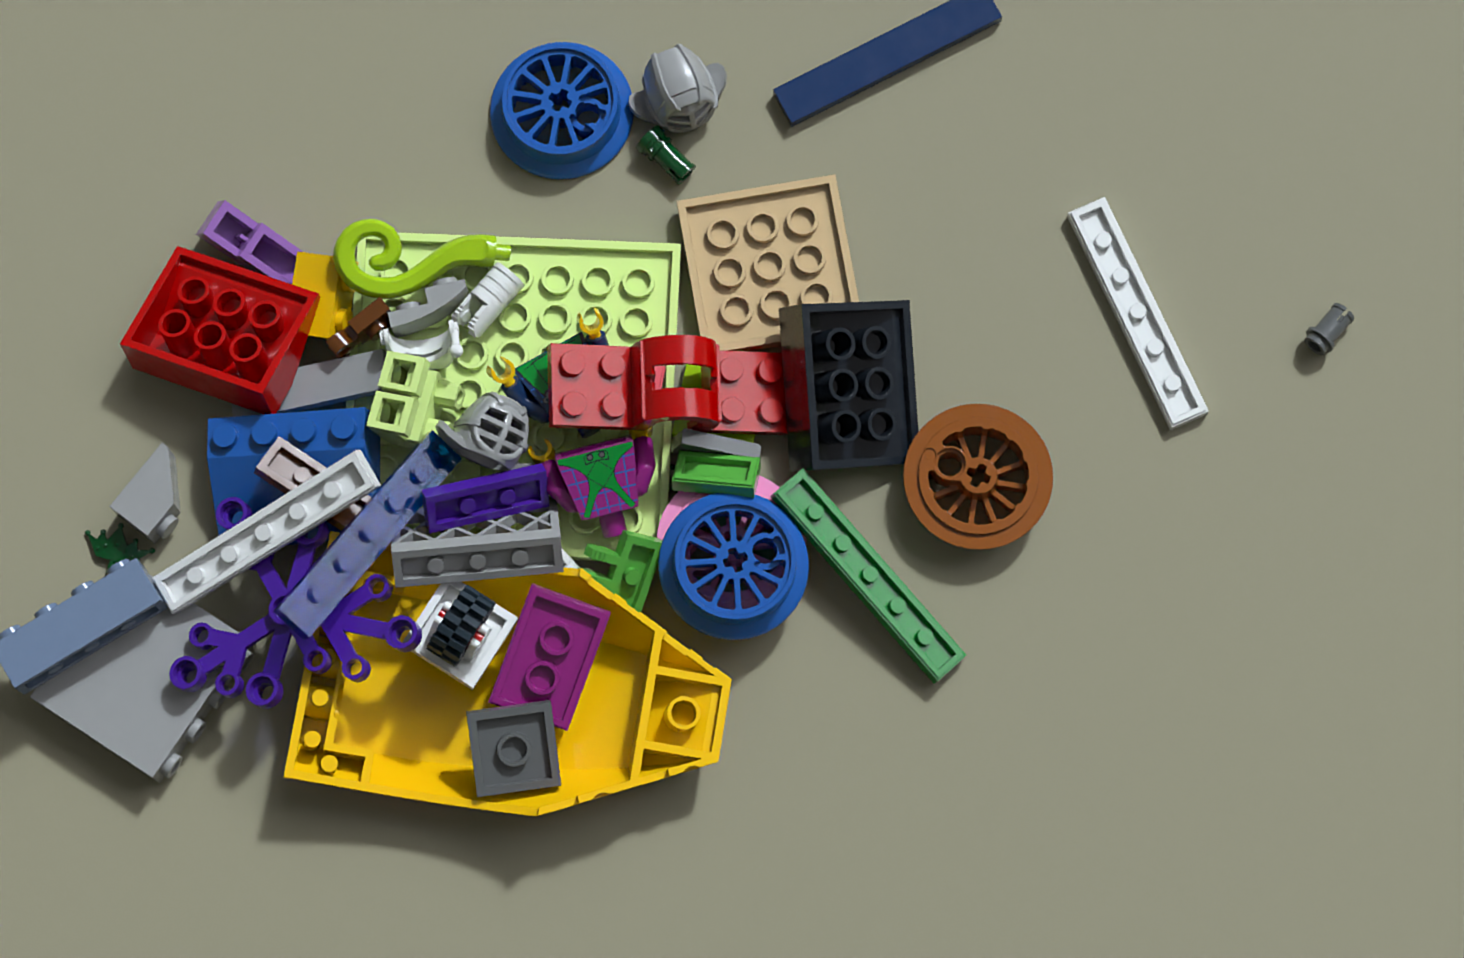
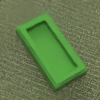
[672,450,761,498]

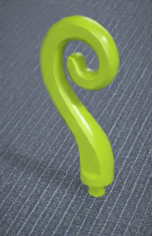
[333,219,511,299]

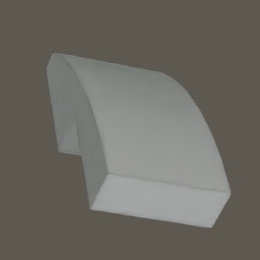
[388,277,469,338]

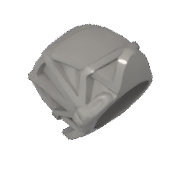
[628,44,727,133]
[435,391,533,472]

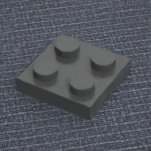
[466,700,561,797]

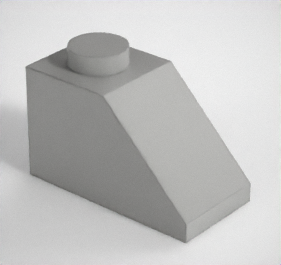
[110,443,181,544]

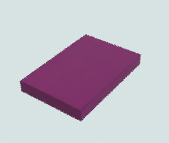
[488,583,611,731]

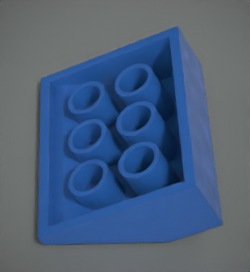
[207,407,381,545]

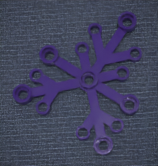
[169,497,422,709]

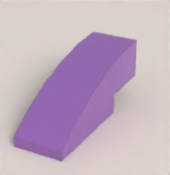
[196,200,303,284]

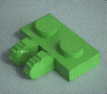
[578,530,662,612]

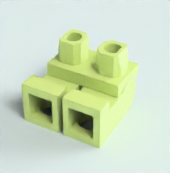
[366,350,465,453]

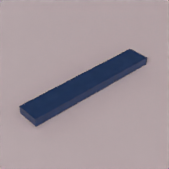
[773,0,1002,127]

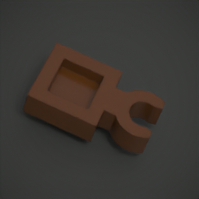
[326,297,391,358]

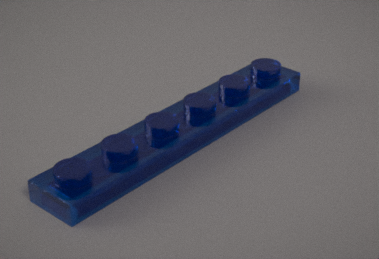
[273,430,462,640]

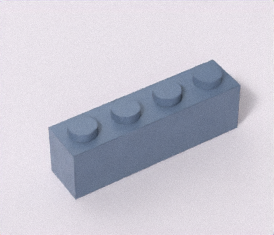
[0,558,168,695]

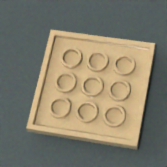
[677,174,859,351]

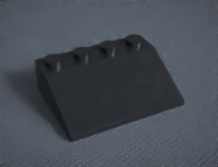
[779,300,919,472]

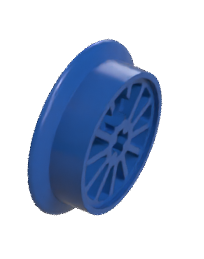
[490,42,634,179]
[658,493,809,640]

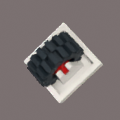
[402,582,518,690]

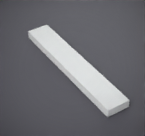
[1067,197,1209,431]
[152,450,381,614]

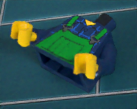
[486,307,609,438]

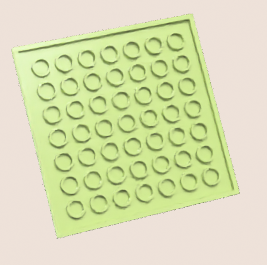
[346,233,681,561]

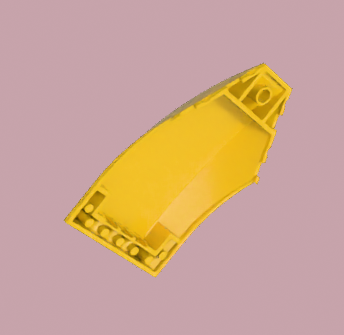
[283,531,732,816]

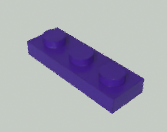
[421,463,550,533]

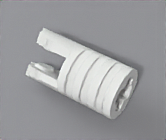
[451,262,525,338]

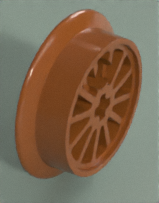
[904,404,1053,549]

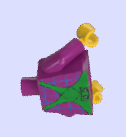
[528,426,656,538]

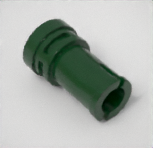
[636,125,696,185]

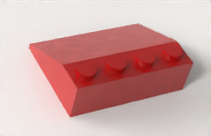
[120,246,321,415]

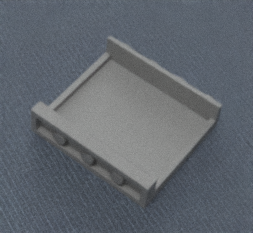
[30,574,254,783]

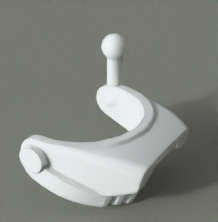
[380,320,463,370]

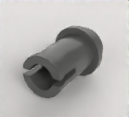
[1304,303,1354,355]

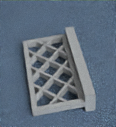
[391,496,564,588]

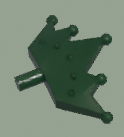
[85,523,155,573]

